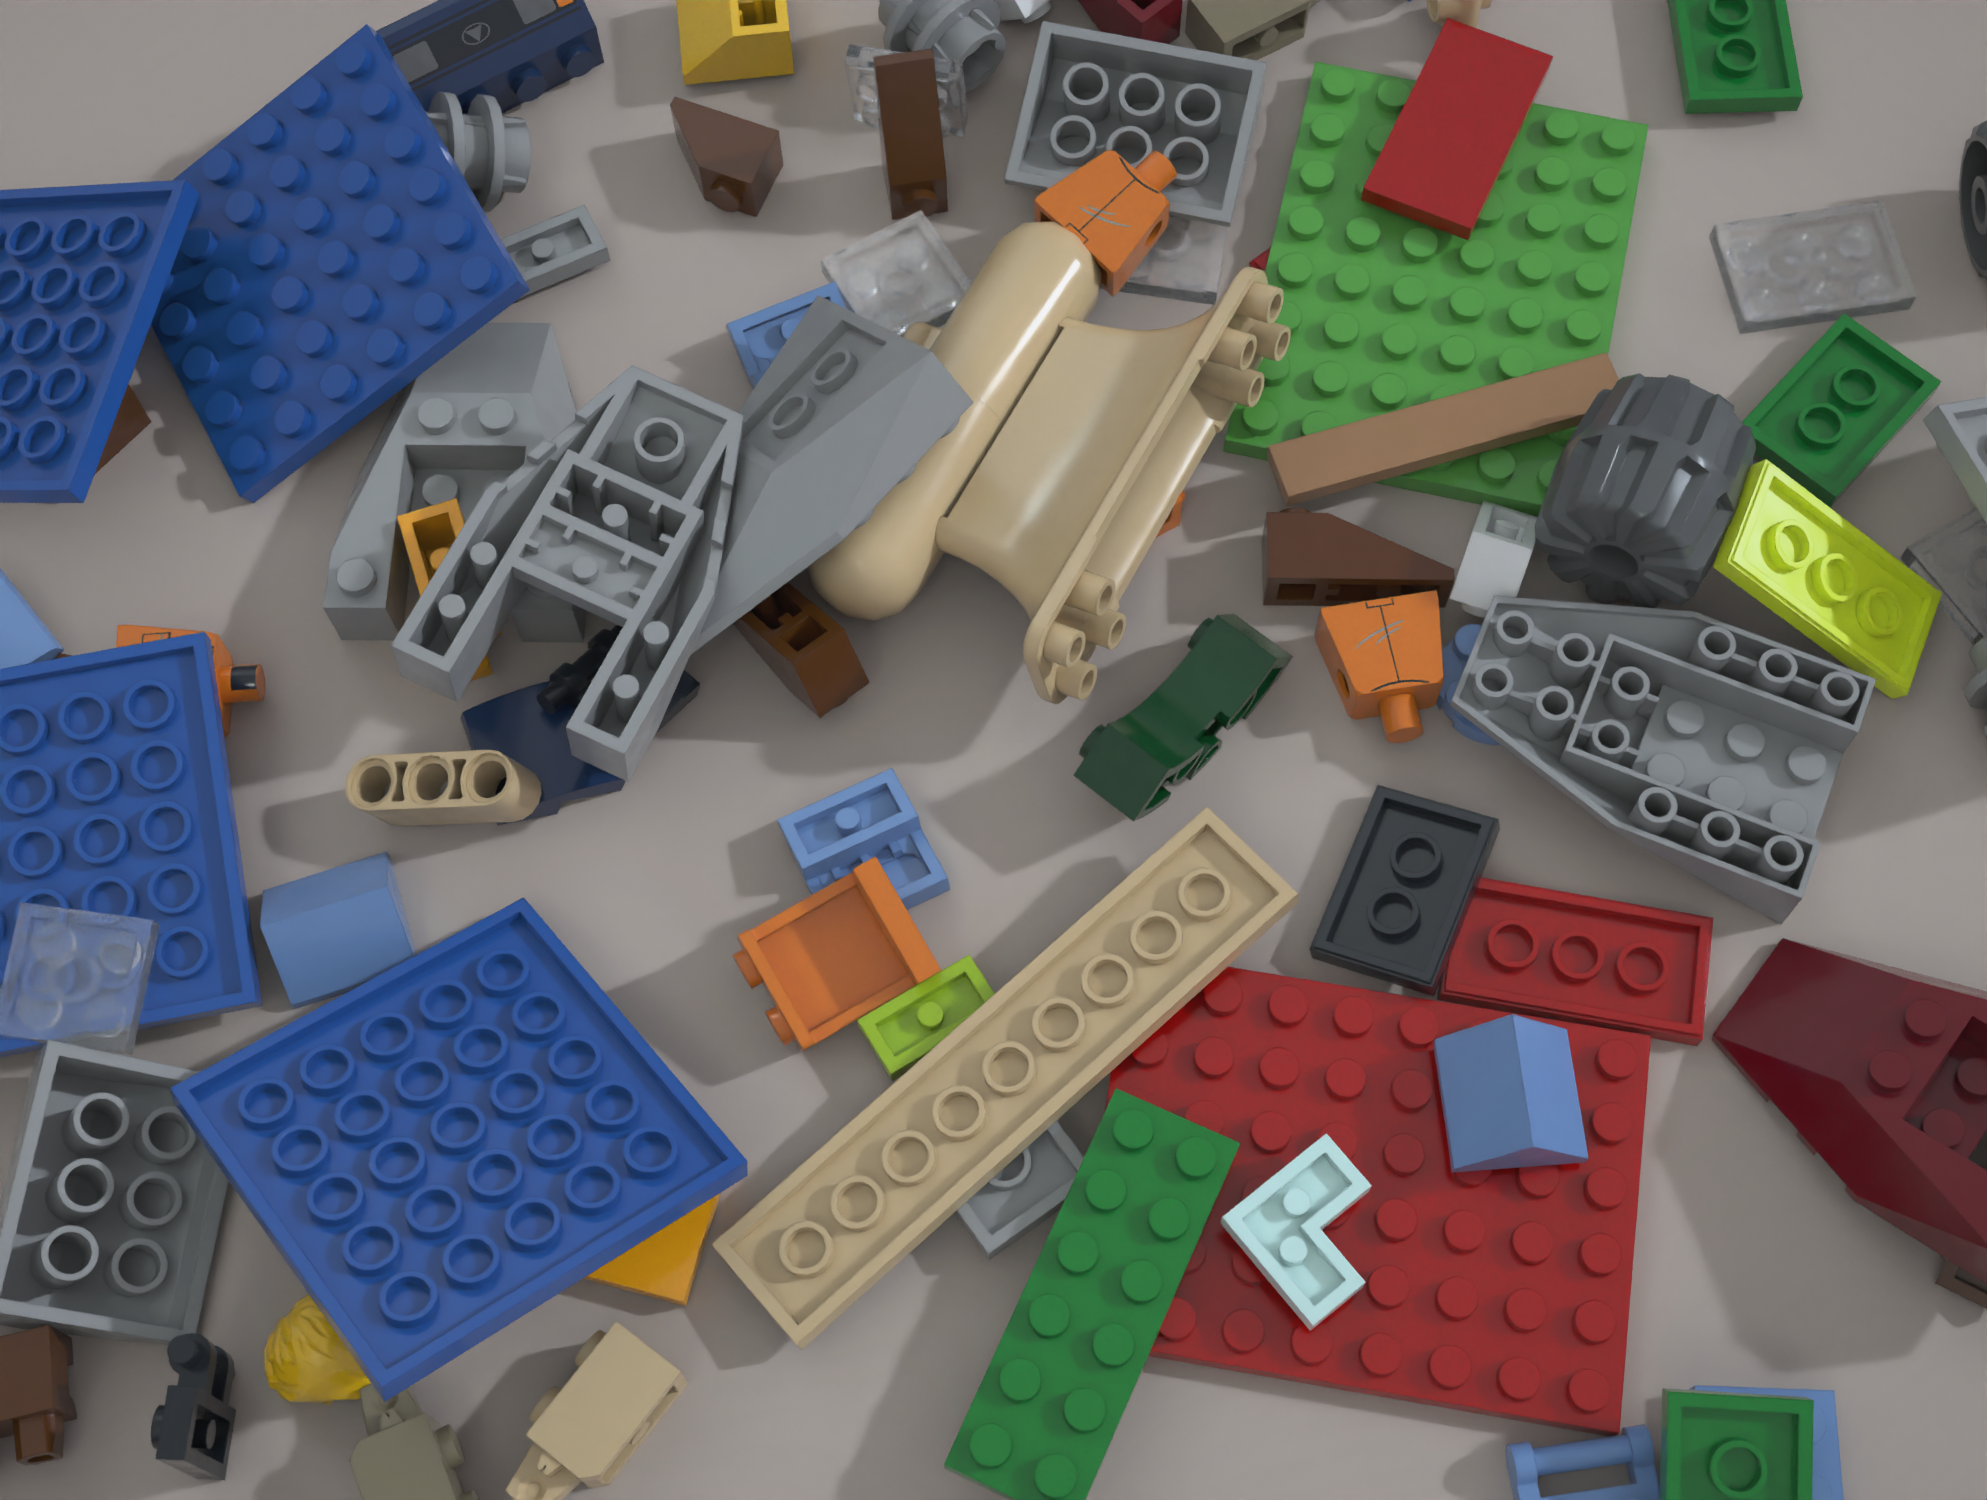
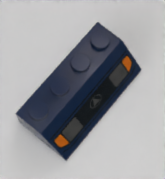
[376,0,604,114]

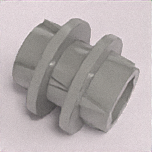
[878,0,1006,96]
[425,92,531,212]

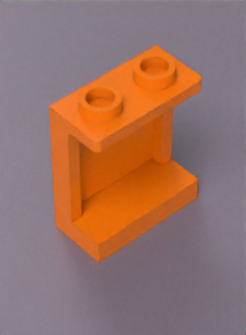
[732,856,941,1052]

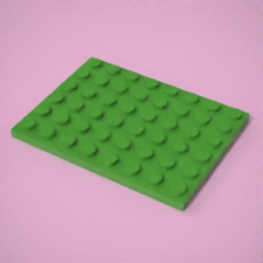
[1223,62,1649,516]

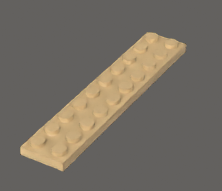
[711,807,1298,1350]

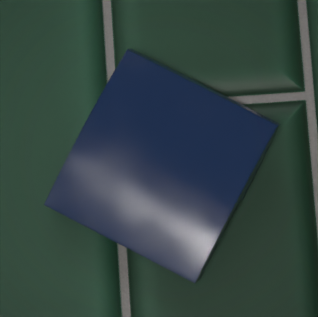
[460,681,626,825]

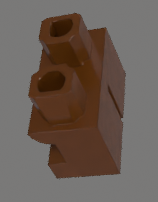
[0,1325,77,1465]

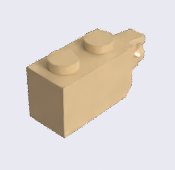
[505,1321,689,1500]

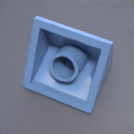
[260,851,416,1009]
[1433,1014,1589,1172]

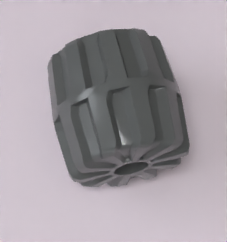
[1535,373,1756,608]

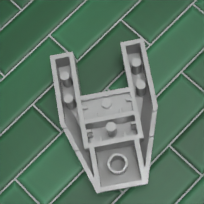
[323,323,586,642]
[391,365,744,782]

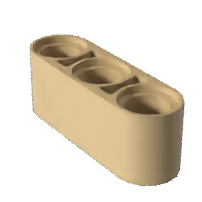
[345,750,541,826]

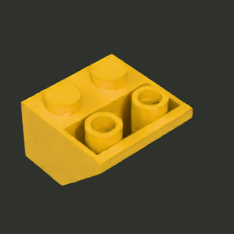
[676,0,795,85]

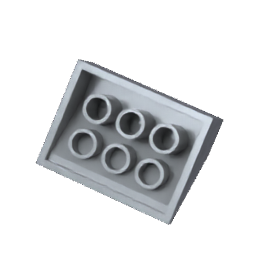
[1004,21,1266,227]
[0,1040,229,1345]

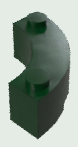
[1073,614,1293,821]

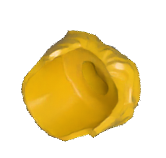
[264,1294,371,1405]

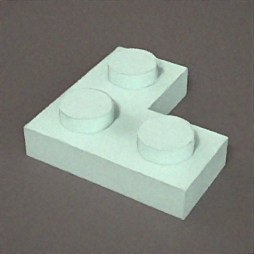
[1221,1133,1372,1331]

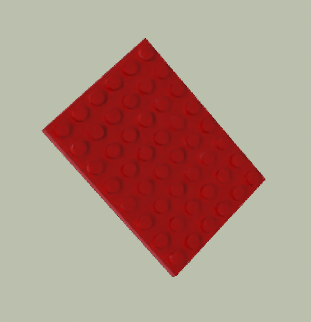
[1104,967,1651,1437]

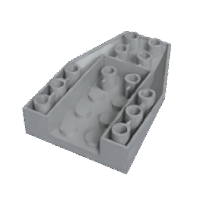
[691,295,974,654]
[1450,596,1876,925]

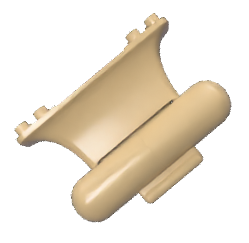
[808,222,1291,704]

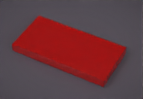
[1361,18,1553,240]
[1437,877,1714,1046]

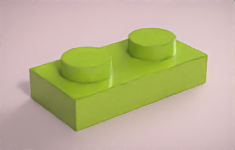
[857,954,995,1081]

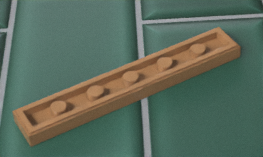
[1266,352,1619,507]

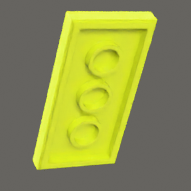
[1713,459,1942,699]

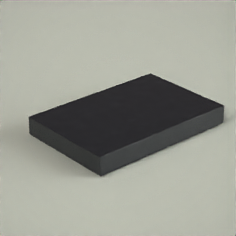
[1309,785,1500,996]

